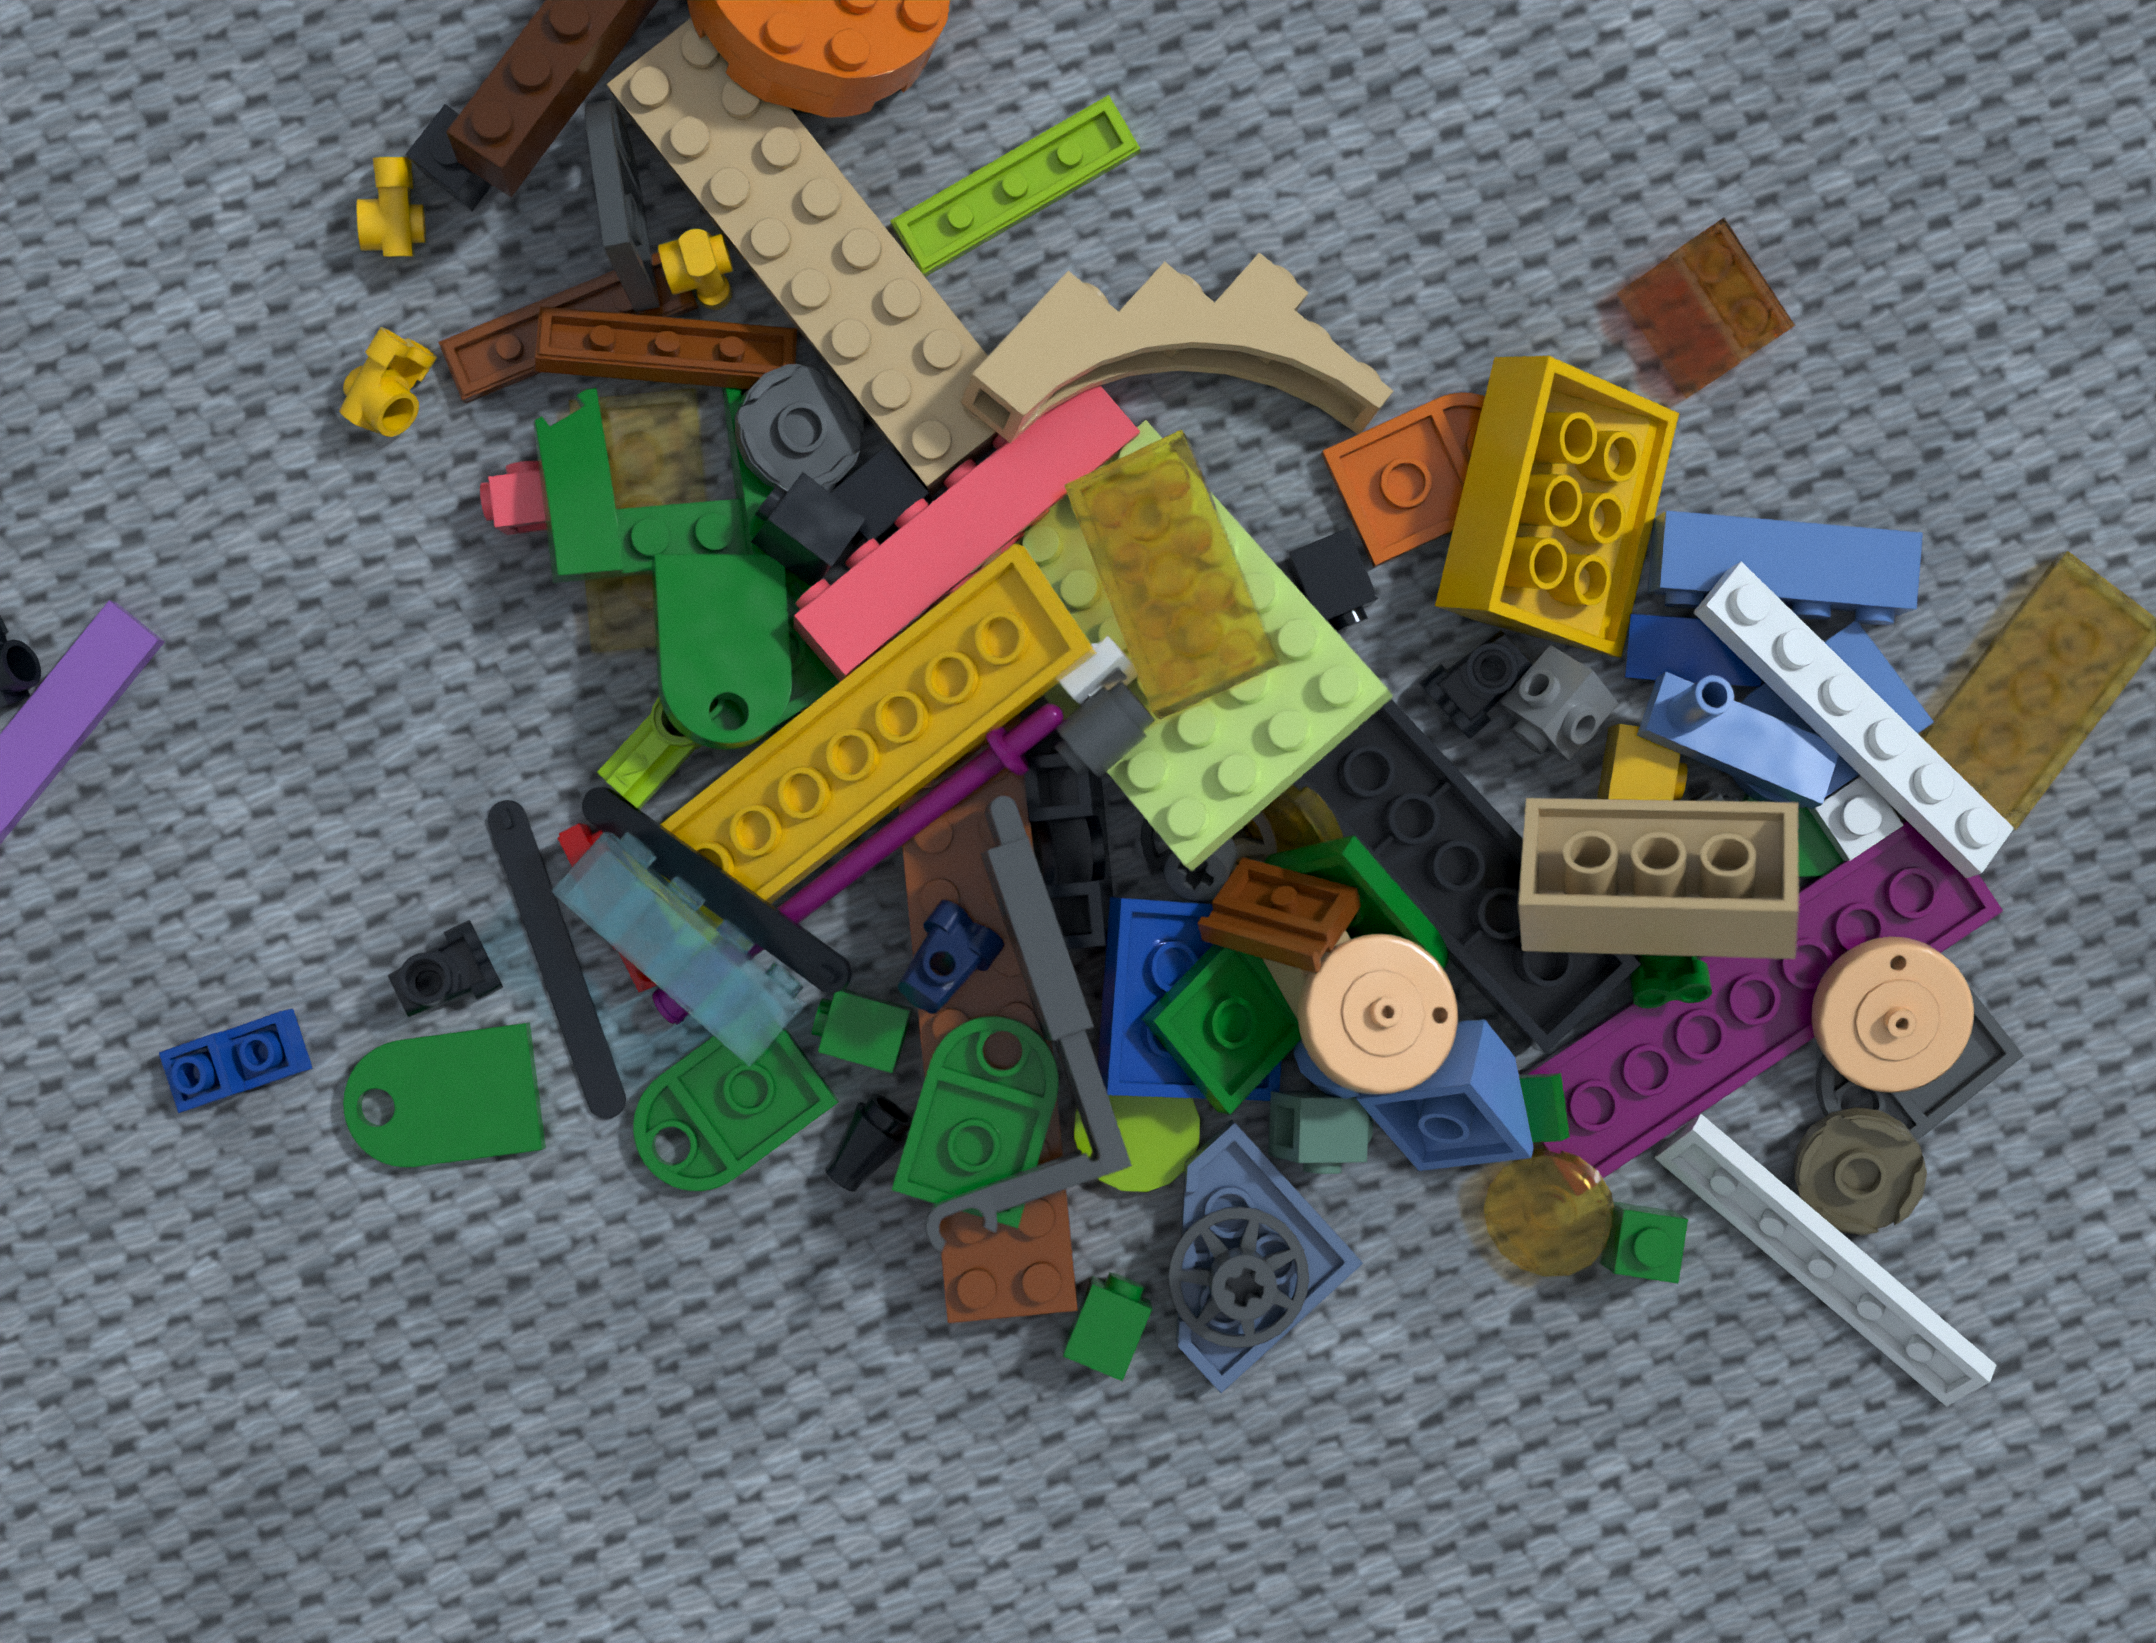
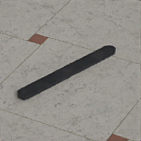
[582,787,852,993]
[488,800,626,1119]

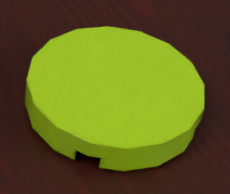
[1074,1095,1200,1192]

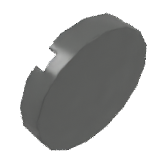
[735,364,863,491]

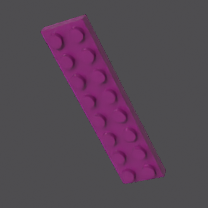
[1520,818,2003,1195]

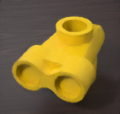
[356,157,426,257]
[658,229,733,310]
[339,327,437,437]

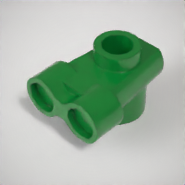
[1630,954,1712,1008]

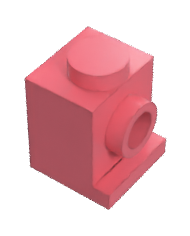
[480,461,547,535]

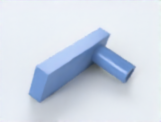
[1637,672,1839,809]

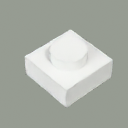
[1059,636,1141,705]
[1808,774,1903,861]

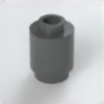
[1055,680,1155,778]

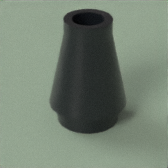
[825,1094,912,1192]

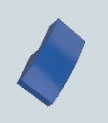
[1625,613,1763,687]
[159,1008,313,1113]

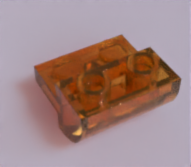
[1617,217,1796,399]

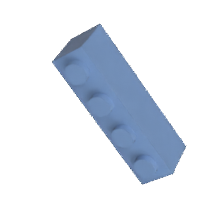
[1648,511,1923,625]

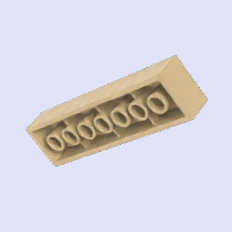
[606,18,999,497]

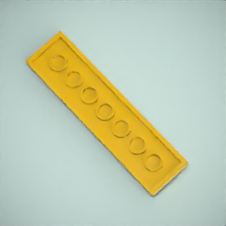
[626,544,1096,957]

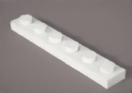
[1693,562,2014,878]
[1655,1114,1996,1407]

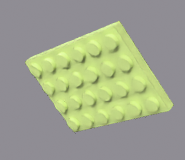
[1015,420,1393,871]

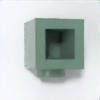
[1268,1091,1373,1174]

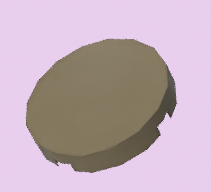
[1793,1107,1927,1235]

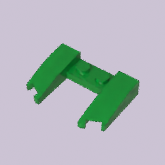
[533,387,774,583]

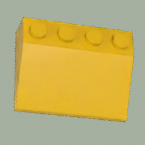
[1435,356,1679,658]

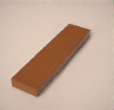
[438,252,699,403]
[535,306,797,389]

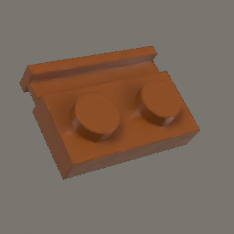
[1197,857,1361,974]

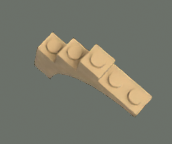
[961,253,1394,444]

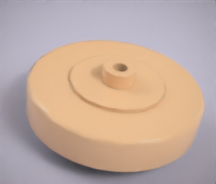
[1298,934,1458,1095]
[1812,937,1974,1093]

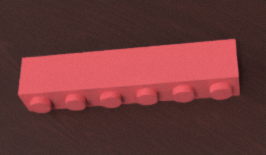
[793,386,1140,682]

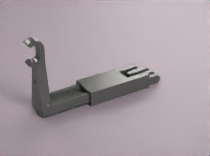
[925,796,1132,1253]

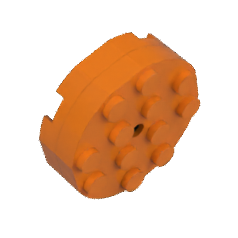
[687,0,950,118]

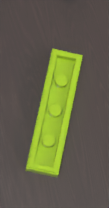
[890,95,1141,277]

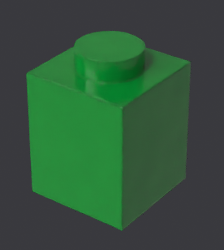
[812,989,913,1073]
[1600,1201,1688,1284]
[1063,1272,1152,1381]

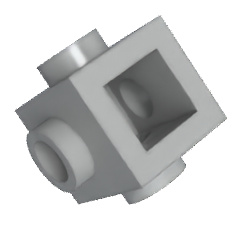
[1500,645,1619,762]

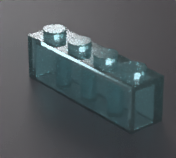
[551,832,807,1067]

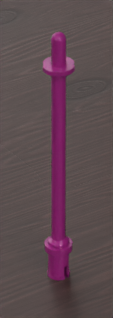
[652,704,1064,1025]

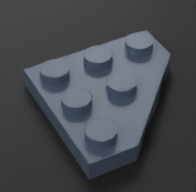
[1176,1119,1363,1393]

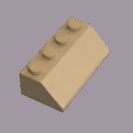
[1519,798,1798,959]

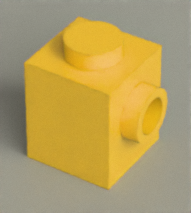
[1597,724,1688,801]

